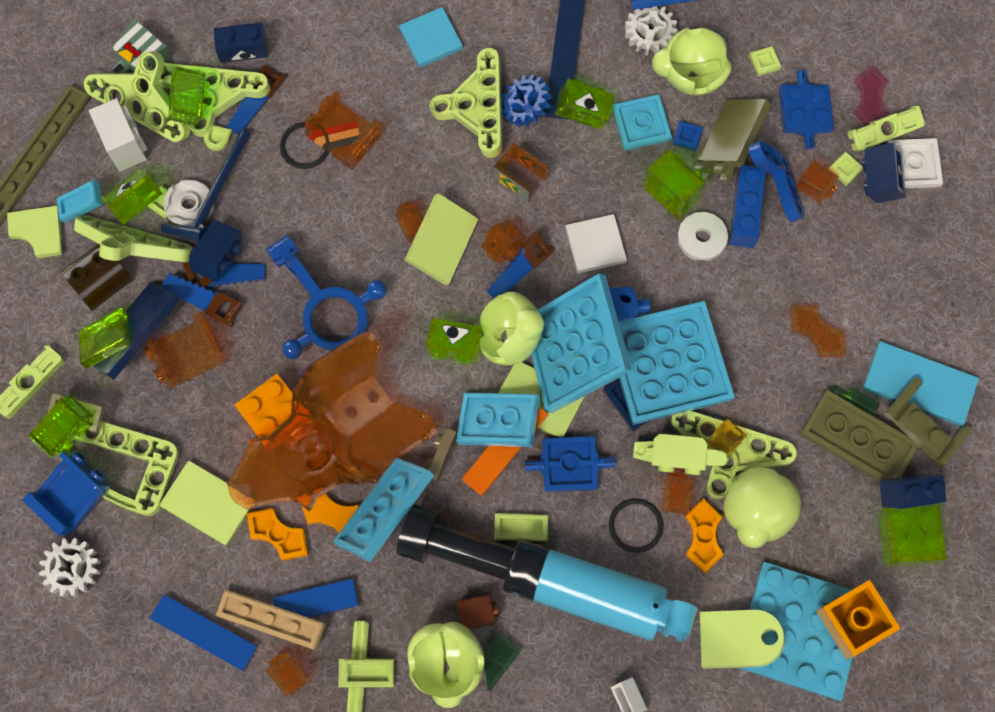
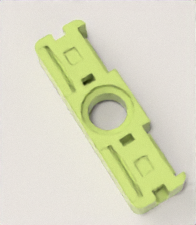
[848,106,925,151]
[0,345,64,419]

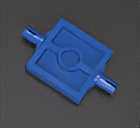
[778,70,834,149]
[525,436,615,492]

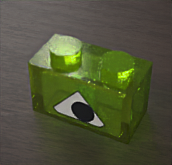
[554,79,614,129]
[102,168,163,225]
[425,318,483,365]

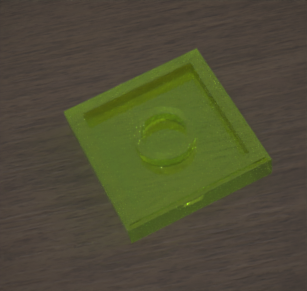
[78,307,130,369]

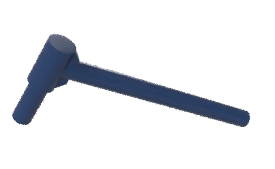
[161,129,250,241]

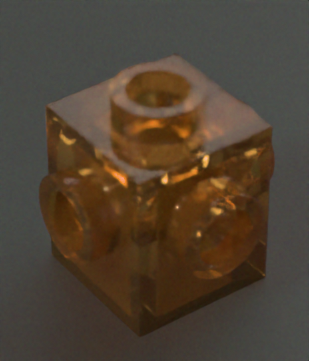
[481,220,527,263]

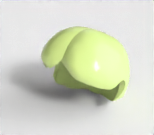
[652,27,732,96]
[480,292,544,365]
[723,467,801,548]
[407,622,485,708]

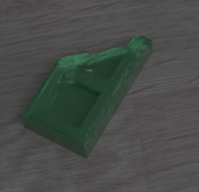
[829,385,880,416]
[484,634,521,692]

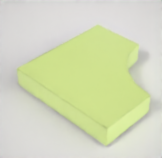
[7,206,63,258]

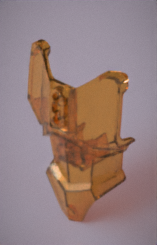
[227,330,438,511]

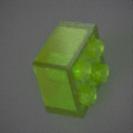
[643,149,706,221]
[878,506,947,567]

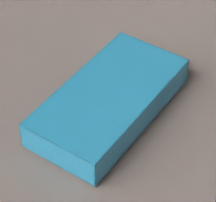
[57,180,103,222]

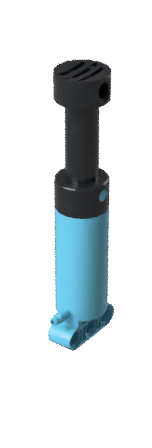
[396,504,698,642]

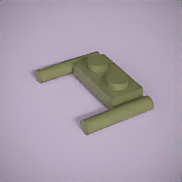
[885,378,972,468]

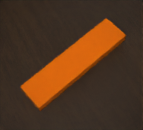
[461,407,549,496]

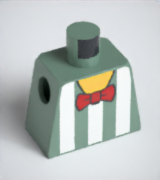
[110,19,172,73]

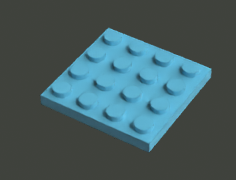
[531,273,632,413]
[619,301,735,425]
[739,562,853,702]

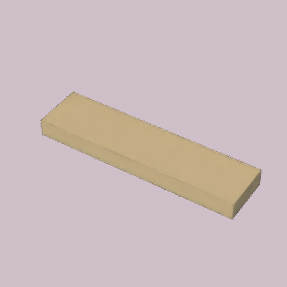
[216,590,326,650]

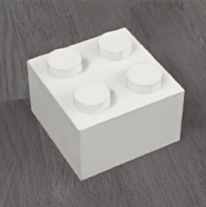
[89,98,147,172]

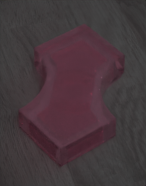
[853,65,889,126]

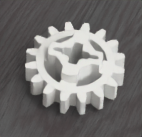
[625,6,678,55]
[39,538,101,598]

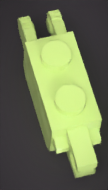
[633,434,729,475]

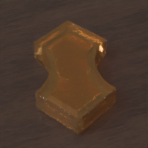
[790,306,846,358]

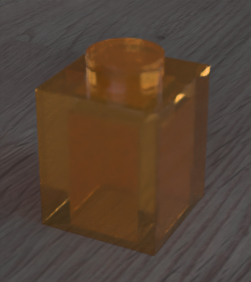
[796,160,839,204]
[661,473,693,515]
[265,653,311,698]

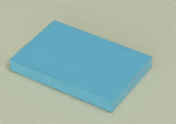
[456,393,540,447]

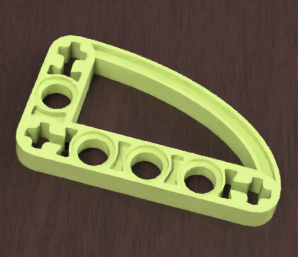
[53,421,179,516]

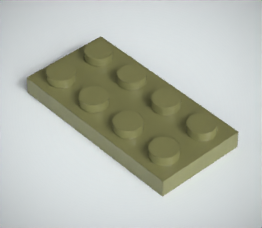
[800,390,918,482]

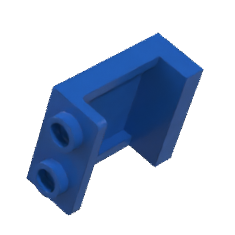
[22,451,111,536]

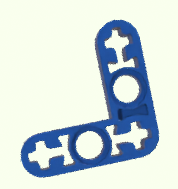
[748,140,804,222]

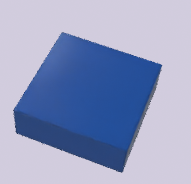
[672,121,703,151]

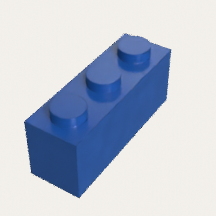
[729,165,766,249]

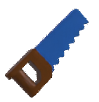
[226,65,287,135]
[486,231,554,299]
[183,263,265,289]
[162,272,243,328]

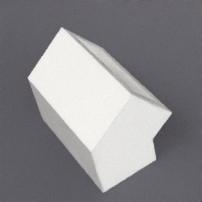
[611,677,647,712]

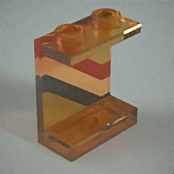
[305,91,383,170]
[144,311,226,389]

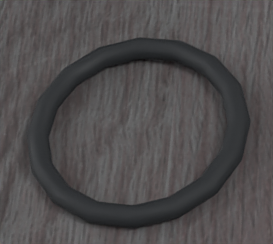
[280,122,330,169]
[609,498,664,553]

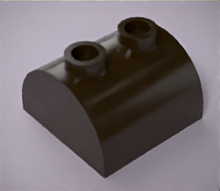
[60,244,133,311]

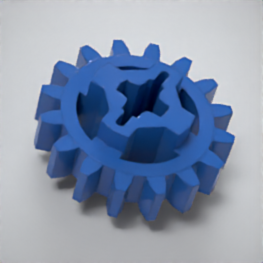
[501,74,552,127]

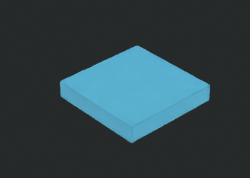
[399,7,463,68]
[612,94,672,151]

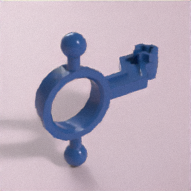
[266,235,387,359]

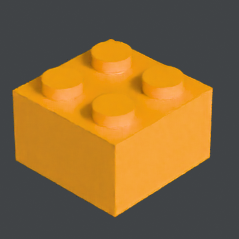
[234,374,312,452]
[816,580,901,660]

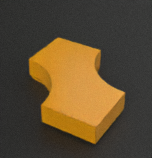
[299,490,359,533]
[684,498,724,574]
[247,508,309,561]

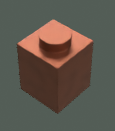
[457,595,499,630]

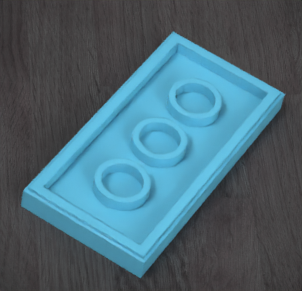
[862,341,979,427]
[333,457,434,562]

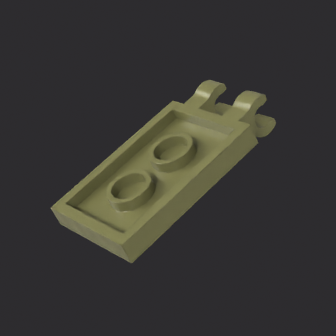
[693,99,771,182]

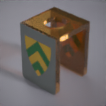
[494,143,549,203]

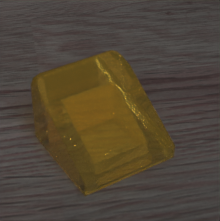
[708,419,747,456]

